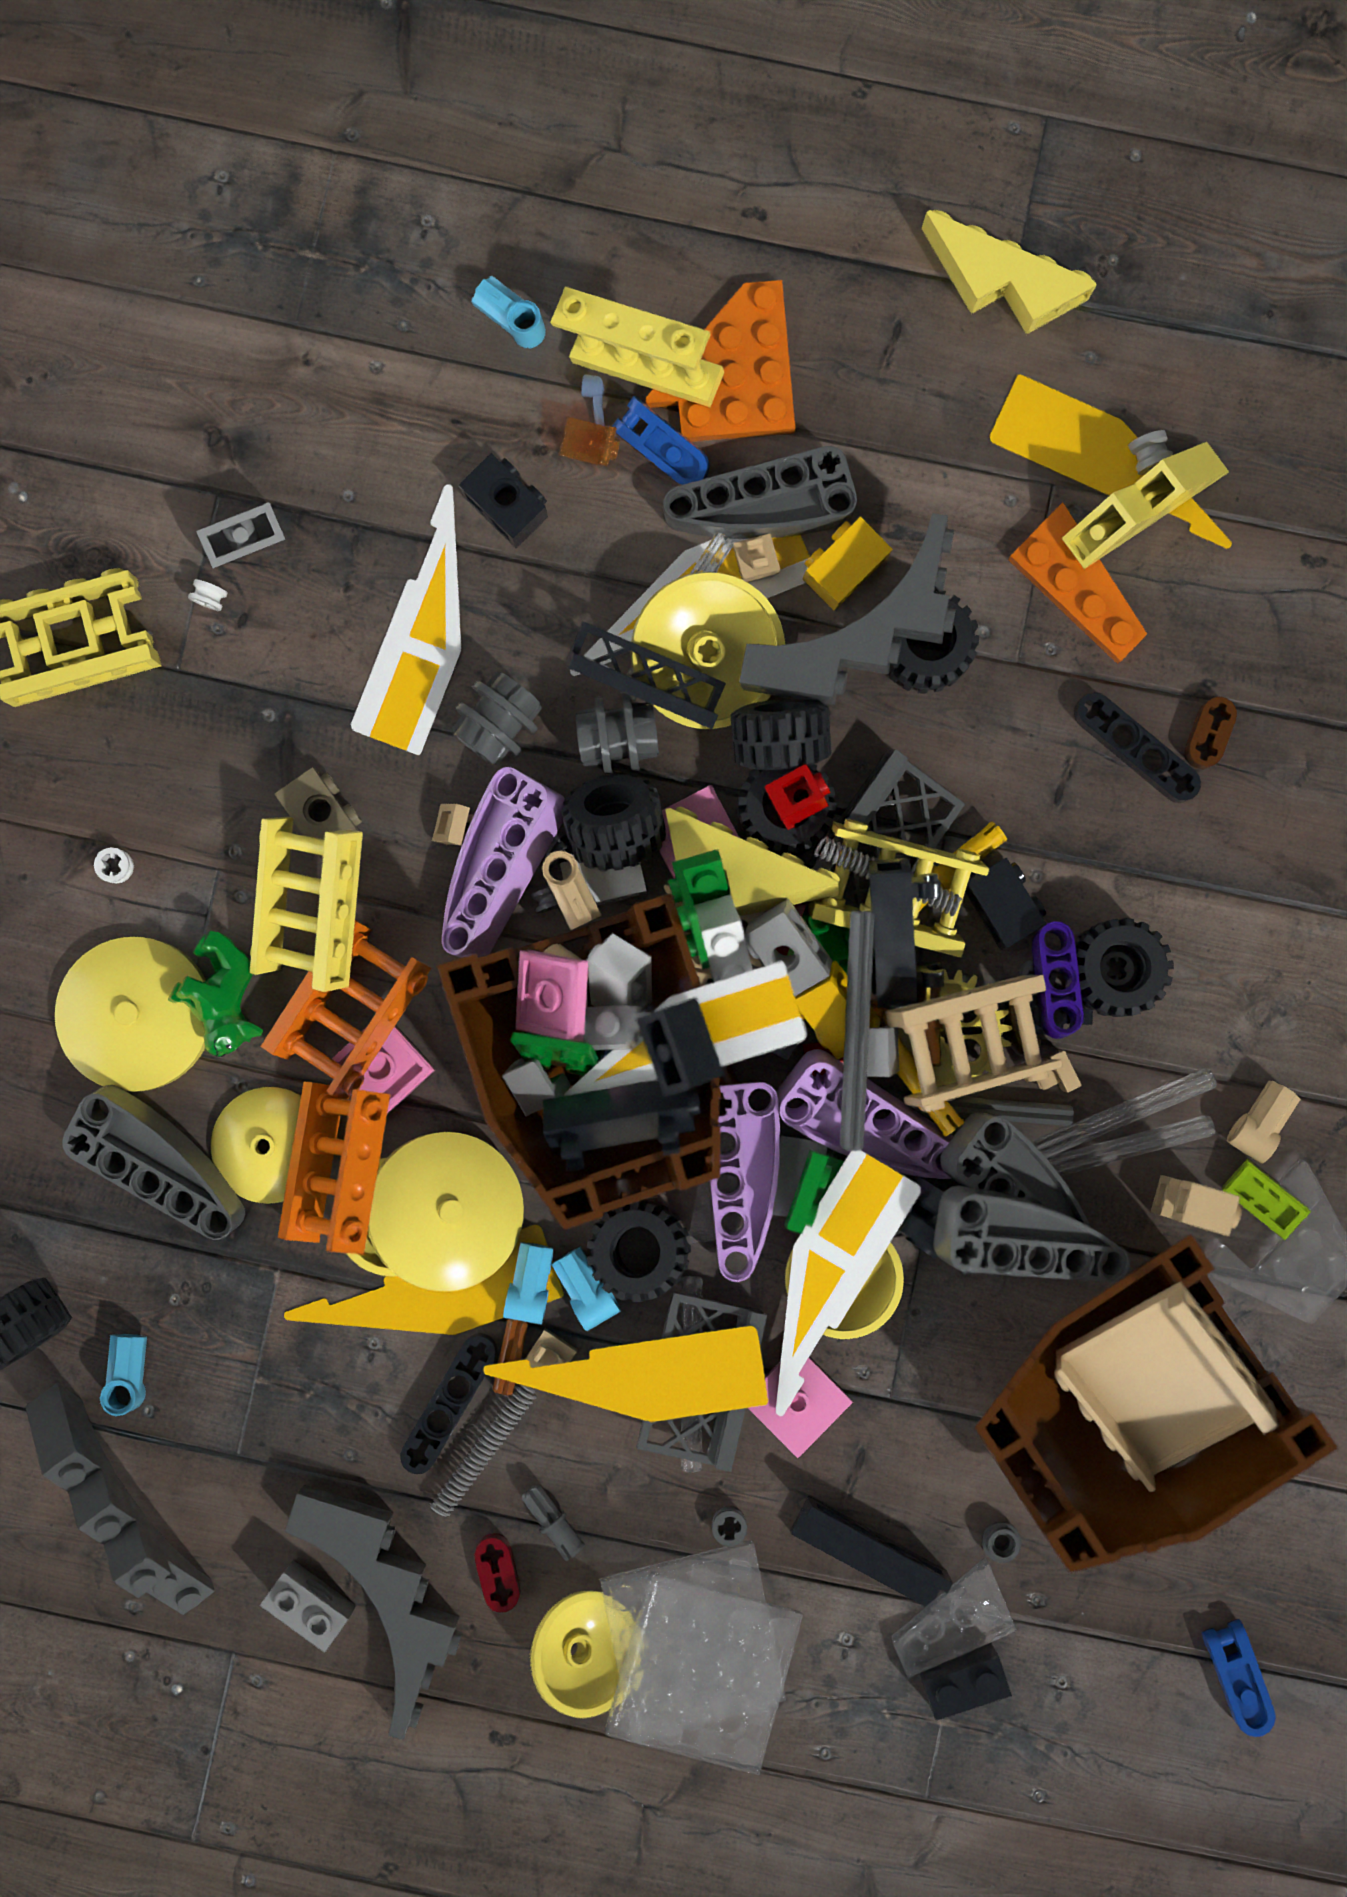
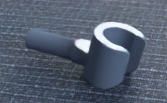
[581,375,605,431]

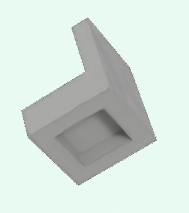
[867,1026,899,1077]
[502,1058,571,1116]

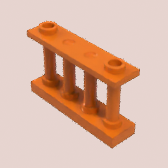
[260,920,432,1100]
[277,1081,390,1254]

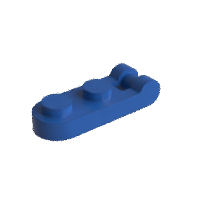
[611,396,710,485]
[1201,1619,1276,1737]

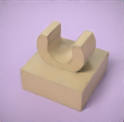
[733,534,780,582]
[432,804,474,845]
[1036,1050,1082,1093]
[524,1328,578,1368]

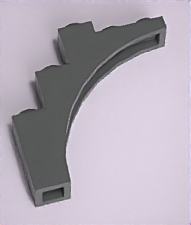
[739,513,956,705]
[25,1382,215,1615]
[285,1485,462,1740]

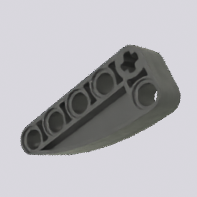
[663,446,857,539]
[62,1085,245,1240]
[940,1111,1091,1263]
[934,1186,1131,1283]

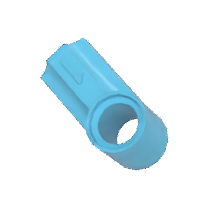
[471,276,546,348]
[503,1242,554,1325]
[551,1246,621,1331]
[100,1334,147,1416]

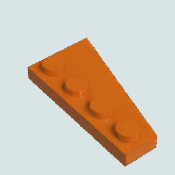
[1008,502,1147,664]

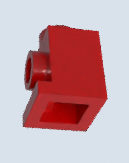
[764,764,831,830]

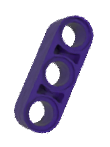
[1032,921,1084,1039]

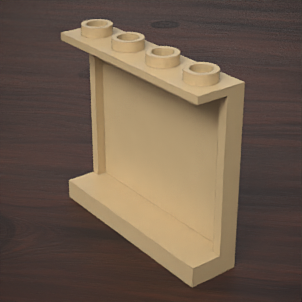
[1054,1282,1278,1492]

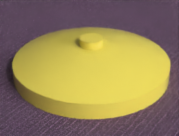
[630,572,785,729]
[55,937,206,1092]
[368,1132,524,1291]

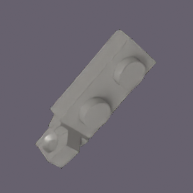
[581,1005,650,1050]

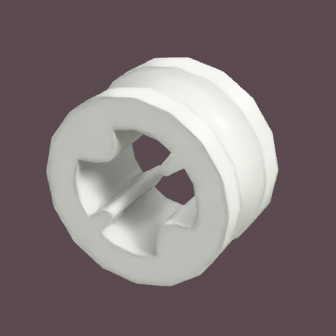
[188,579,228,611]
[94,847,134,884]

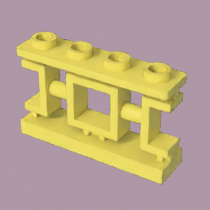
[0,568,161,707]

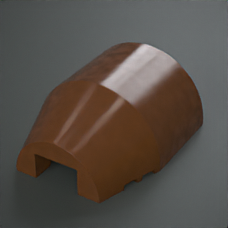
[437,893,721,1230]
[975,1234,1338,1573]

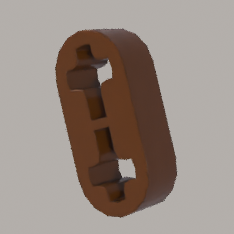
[1184,697,1237,769]

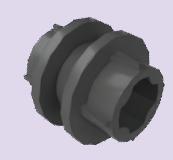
[451,671,542,766]
[575,693,659,775]

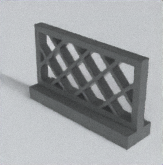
[806,749,965,908]
[636,1291,767,1472]

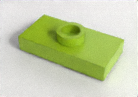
[1222,1158,1311,1240]

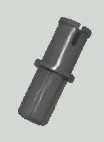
[522,1485,585,1561]

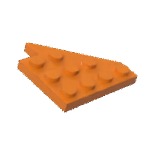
[646,280,795,442]

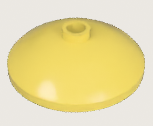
[211,1087,301,1204]
[785,1242,904,1339]
[531,1591,641,1718]

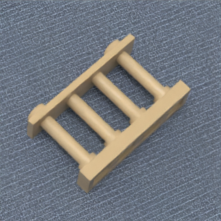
[885,975,1063,1112]

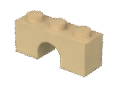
[1151,1175,1241,1236]

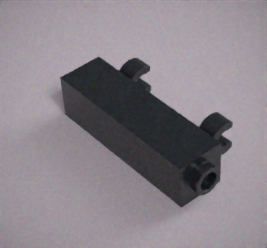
[868,858,944,1010]
[543,1080,701,1172]

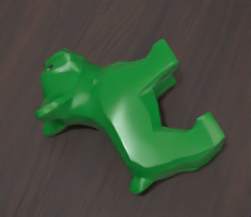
[168,931,263,1057]

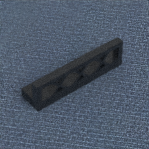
[564,621,726,729]
[790,1496,953,1609]

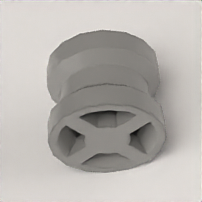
[1128,430,1173,475]

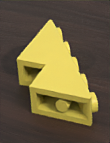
[921,210,1097,334]
[1062,442,1229,569]
[665,806,840,916]

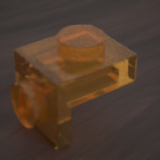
[558,417,620,467]

